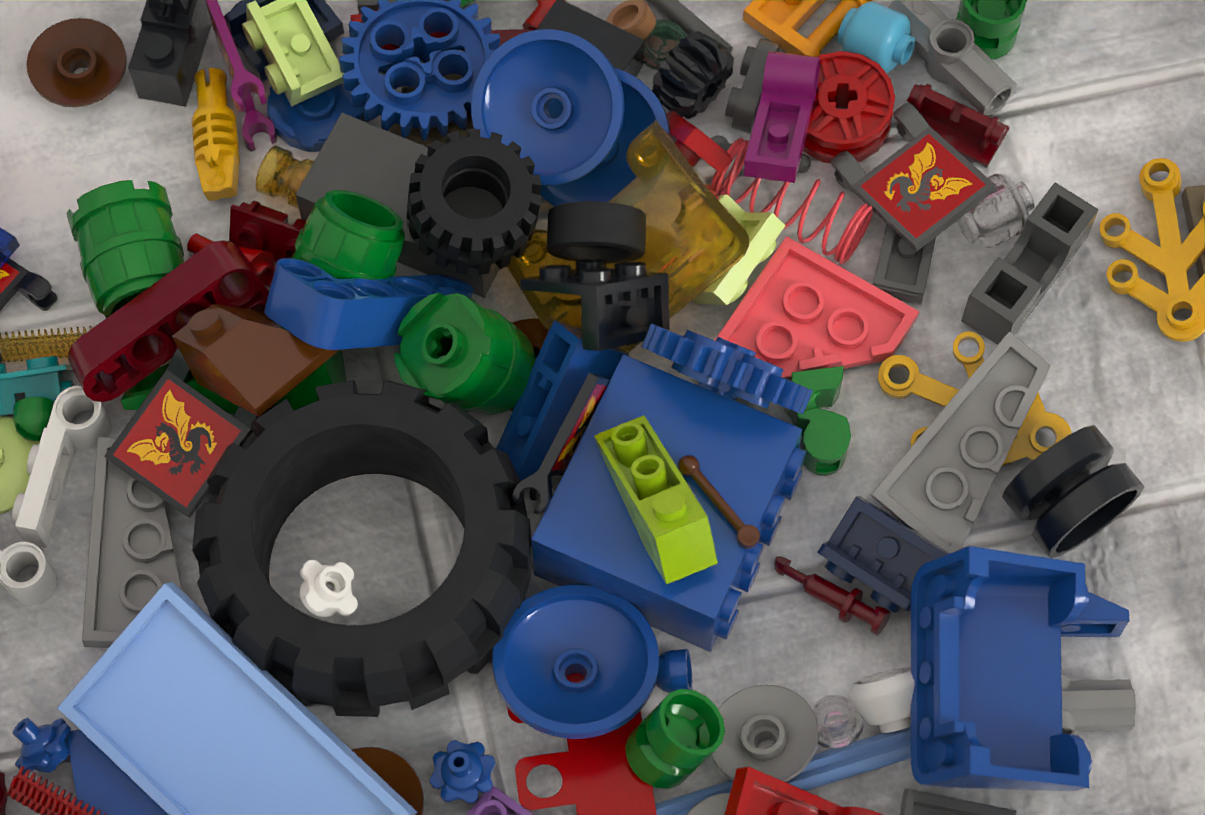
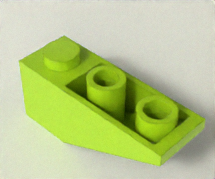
[594,415,718,585]

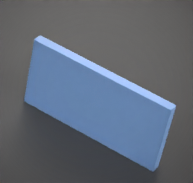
[57,582,417,815]

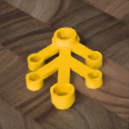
[1099,158,1205,342]
[878,331,1072,466]

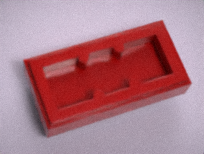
[666,111,732,174]

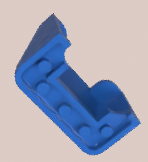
[911,546,1092,791]

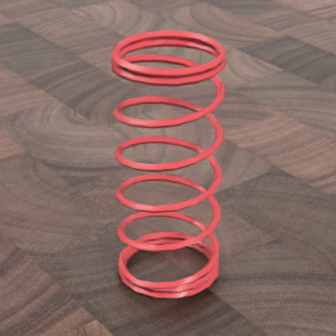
[710,138,873,264]

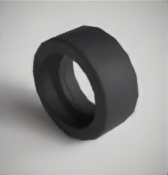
[547,201,646,263]

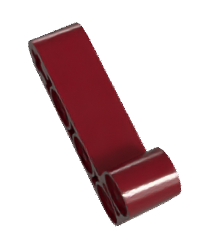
[68,240,270,402]

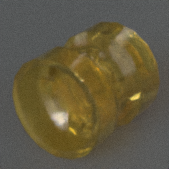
[255,145,314,209]

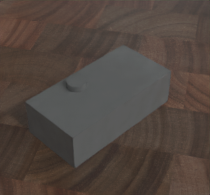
[295,113,503,298]

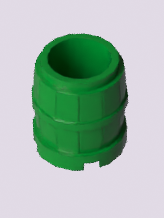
[66,180,184,318]
[292,190,405,280]
[394,293,536,415]

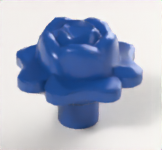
[13,718,71,774]
[430,740,496,804]

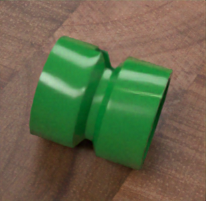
[956,0,1027,60]
[625,689,725,789]

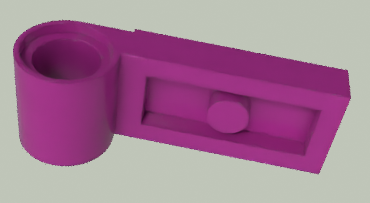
[744,51,820,183]

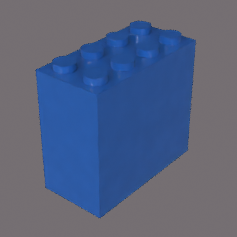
[531,354,807,652]

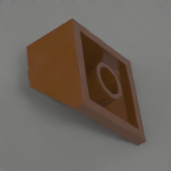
[172,304,339,417]

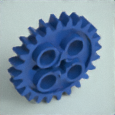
[340,0,500,140]
[641,323,813,414]

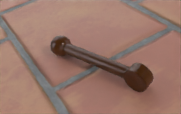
[678,455,760,549]

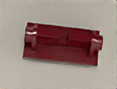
[898,84,1010,168]
[229,200,306,262]

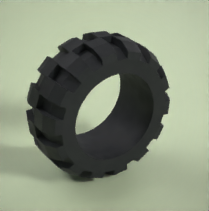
[192,380,532,717]

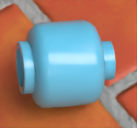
[838,2,916,73]

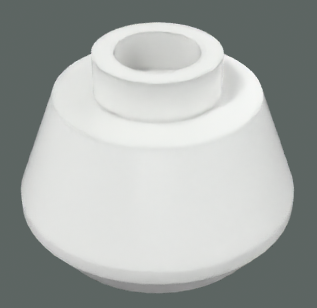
[849,667,915,733]

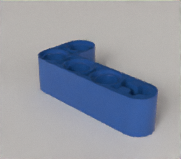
[264,258,474,350]

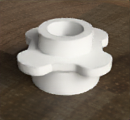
[300,560,358,617]

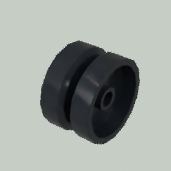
[1002,425,1145,559]

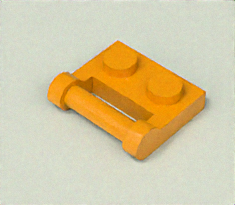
[743,0,873,57]

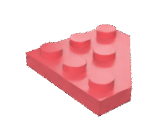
[715,236,919,380]

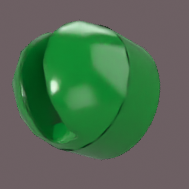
[13,397,54,442]

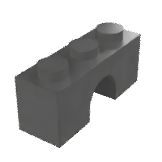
[961,182,1099,345]

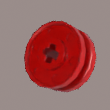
[803,51,895,164]

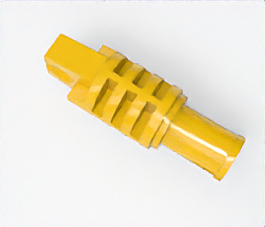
[191,68,240,201]

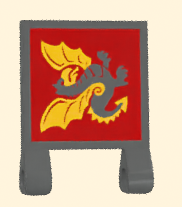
[830,103,996,252]

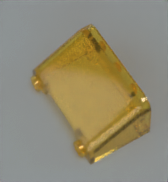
[507,120,749,353]

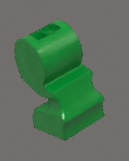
[784,366,851,476]

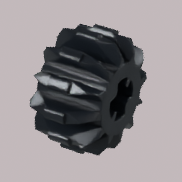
[652,31,734,119]

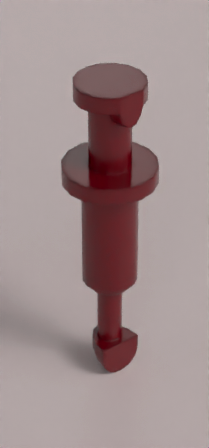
[774,556,891,635]

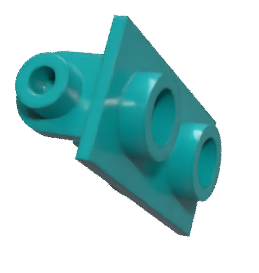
[0,356,74,416]

